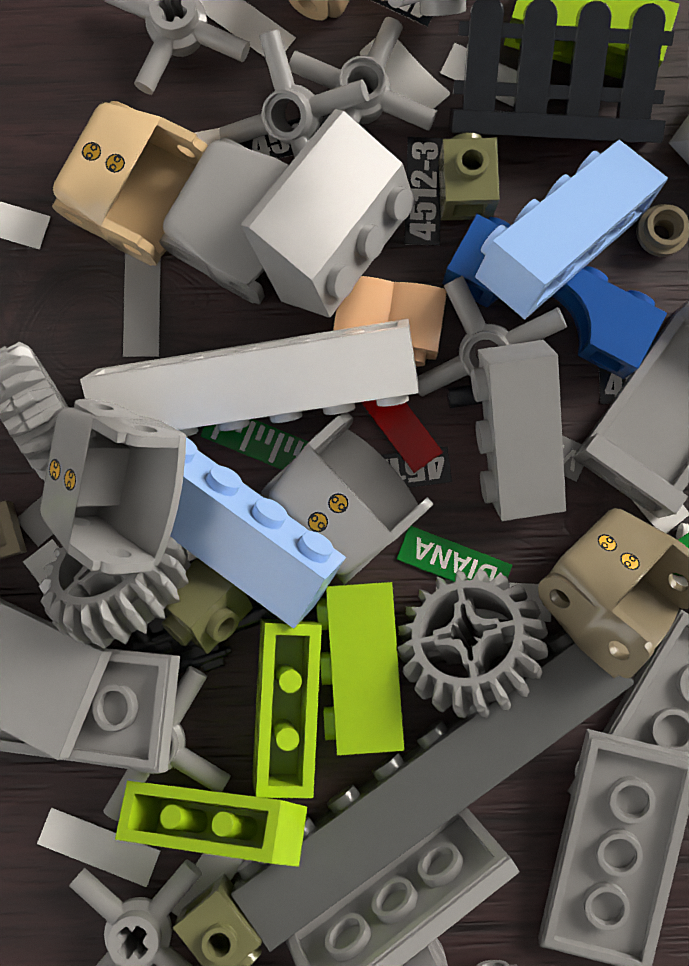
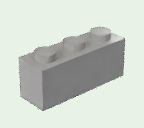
[471,340,566,521]

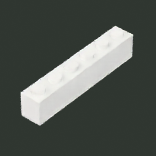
[80,319,418,437]

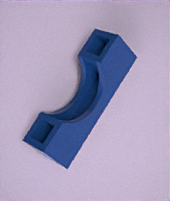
[442,214,667,379]

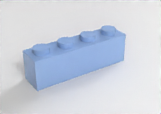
[475,140,668,319]
[170,438,346,629]

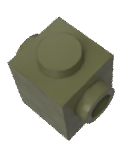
[438,133,500,220]
[162,558,253,654]
[173,873,262,966]

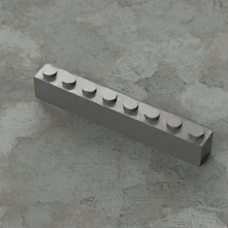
[231,629,635,952]

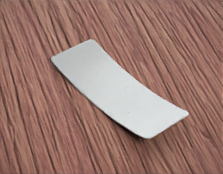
[360,39,450,109]

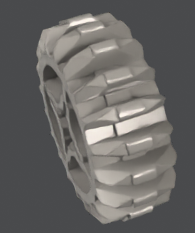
[0,342,68,482]
[39,537,191,649]
[397,567,548,719]

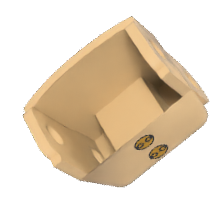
[52,101,208,266]

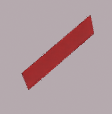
[361,400,443,473]

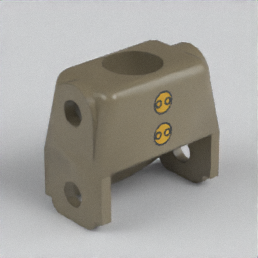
[538,508,689,678]

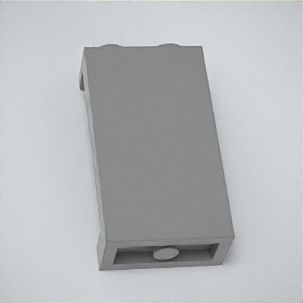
[573,300,689,518]

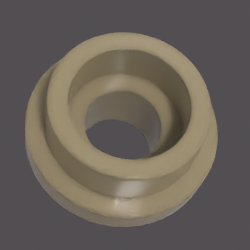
[636,204,689,257]

